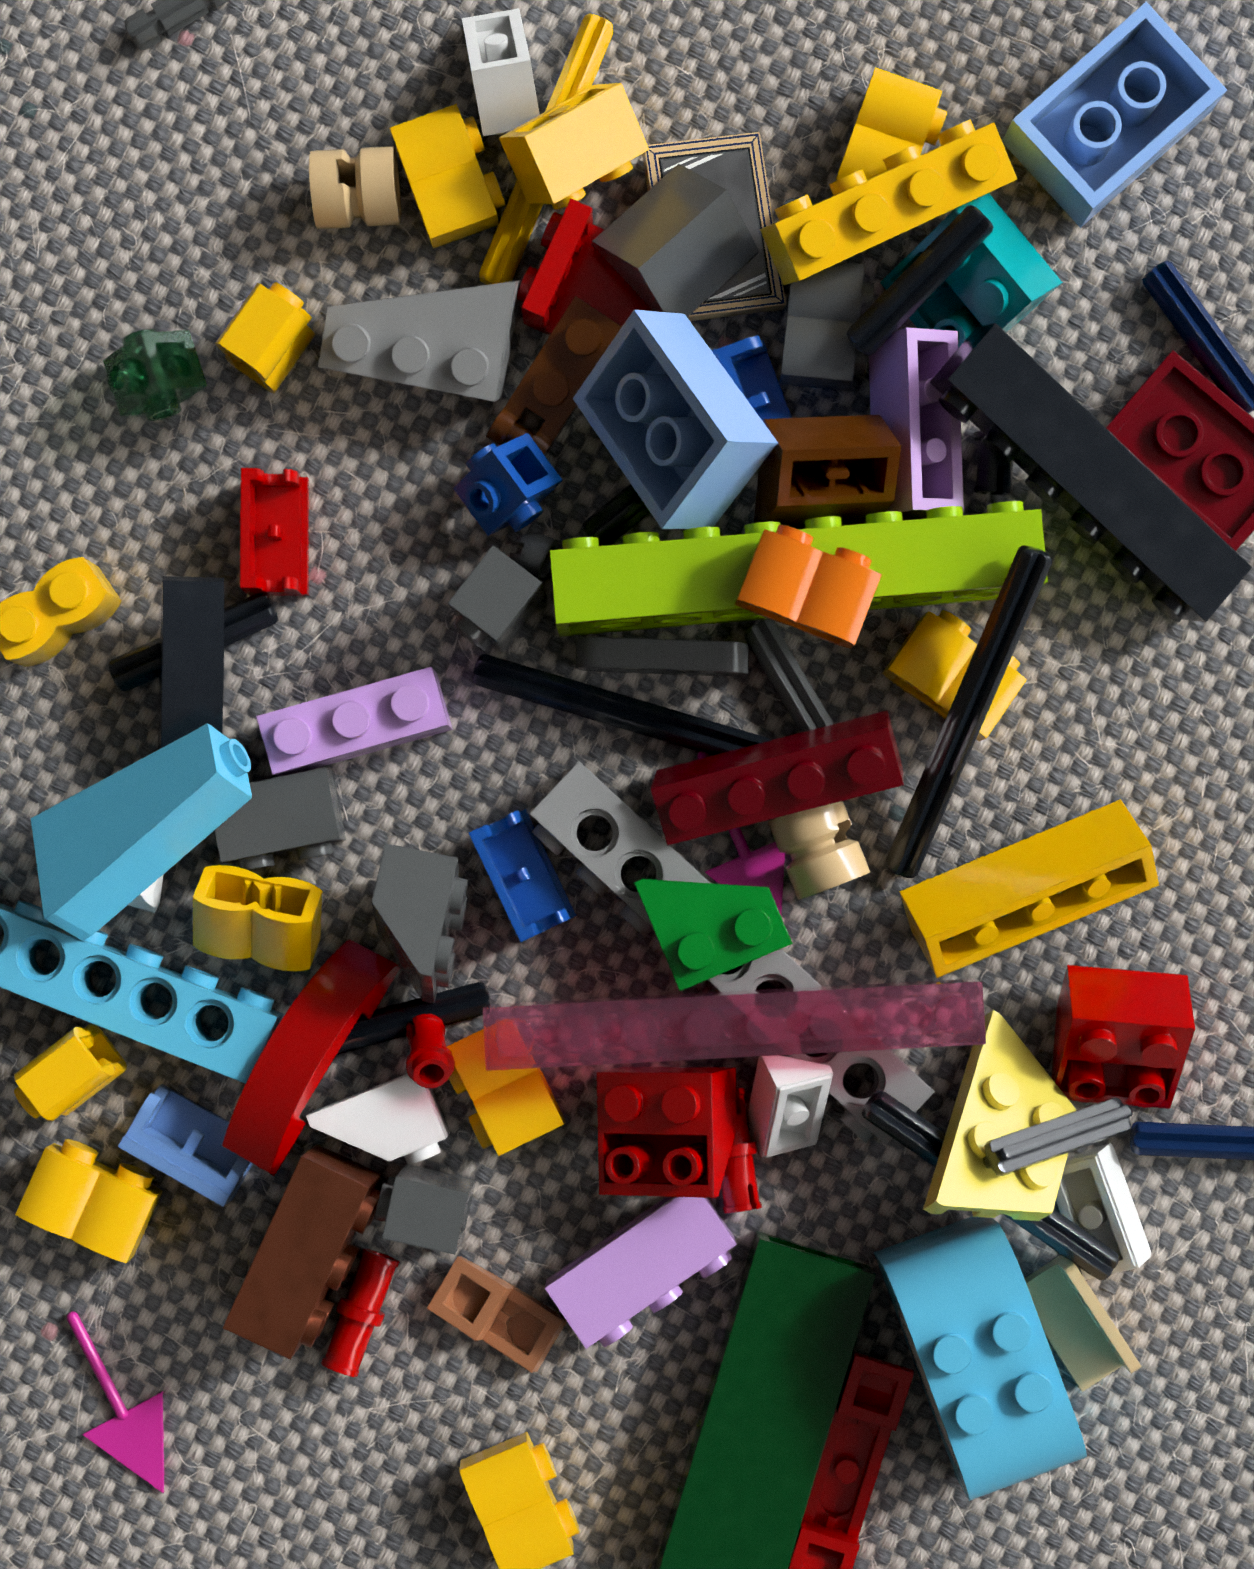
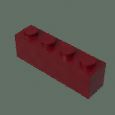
[651,710,904,846]

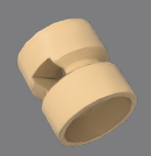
[309,146,401,229]
[768,801,870,900]

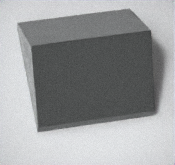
[591,164,759,318]

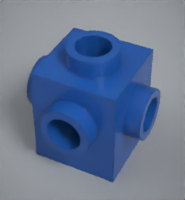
[453,433,563,536]

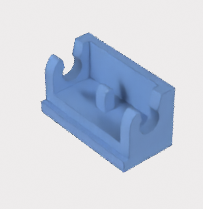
[118,1084,253,1207]

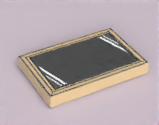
[642,132,786,321]

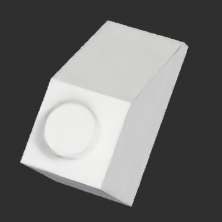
[462,8,540,136]
[306,1073,450,1165]

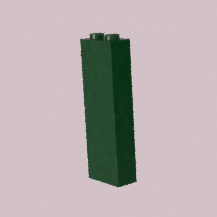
[654,1231,876,1569]

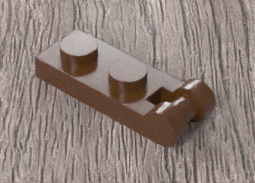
[486,296,622,456]

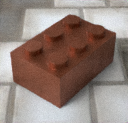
[223,1145,381,1360]

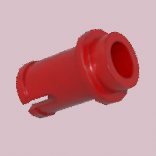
[406,1014,455,1088]

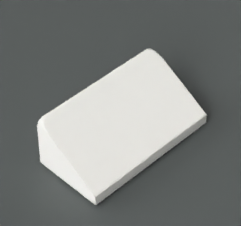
[747,1053,833,1158]
[1056,1143,1151,1280]

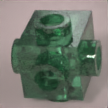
[103,329,207,421]

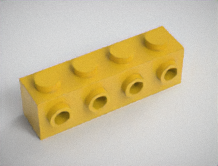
[760,119,1018,285]
[899,799,1159,978]

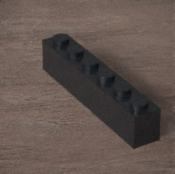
[929,323,1252,622]

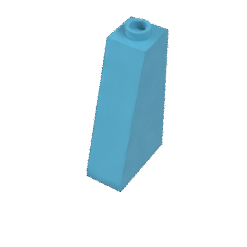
[31,723,252,941]

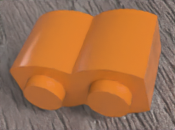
[735,525,882,649]

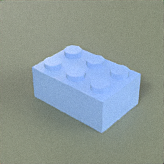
[1002,1,1227,228]
[573,310,778,529]

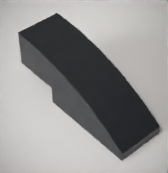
[158,576,224,750]

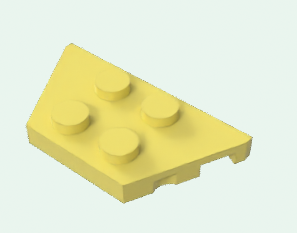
[923,1010,1076,1221]

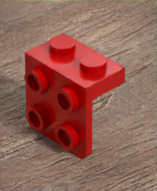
[517,198,652,335]

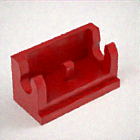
[240,468,309,596]

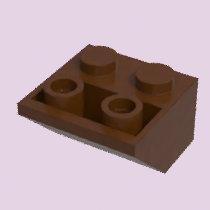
[754,415,901,529]

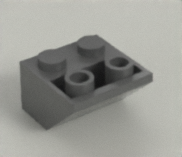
[372,843,469,1004]

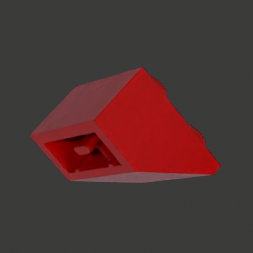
[1051,965,1195,1109]
[597,1067,737,1198]

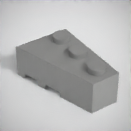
[318,280,522,402]

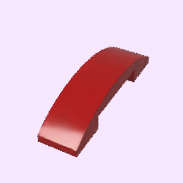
[222,939,400,1176]
[788,1352,914,1569]

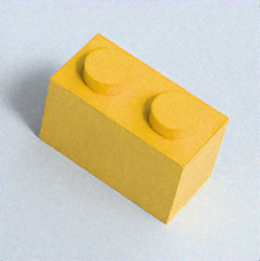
[499,83,649,209]

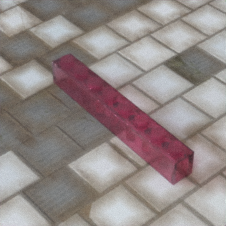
[483,979,986,1071]

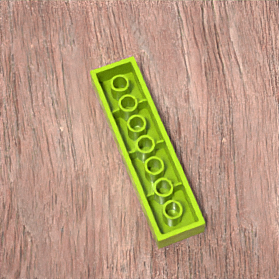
[550,501,1048,637]

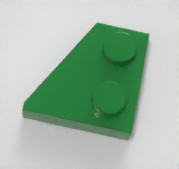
[634,879,793,991]

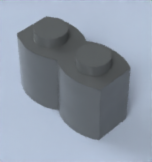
[780,262,874,391]

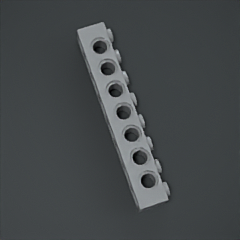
[530,761,935,1145]

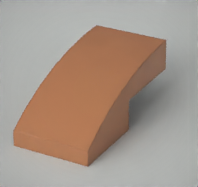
[427,1256,567,1373]

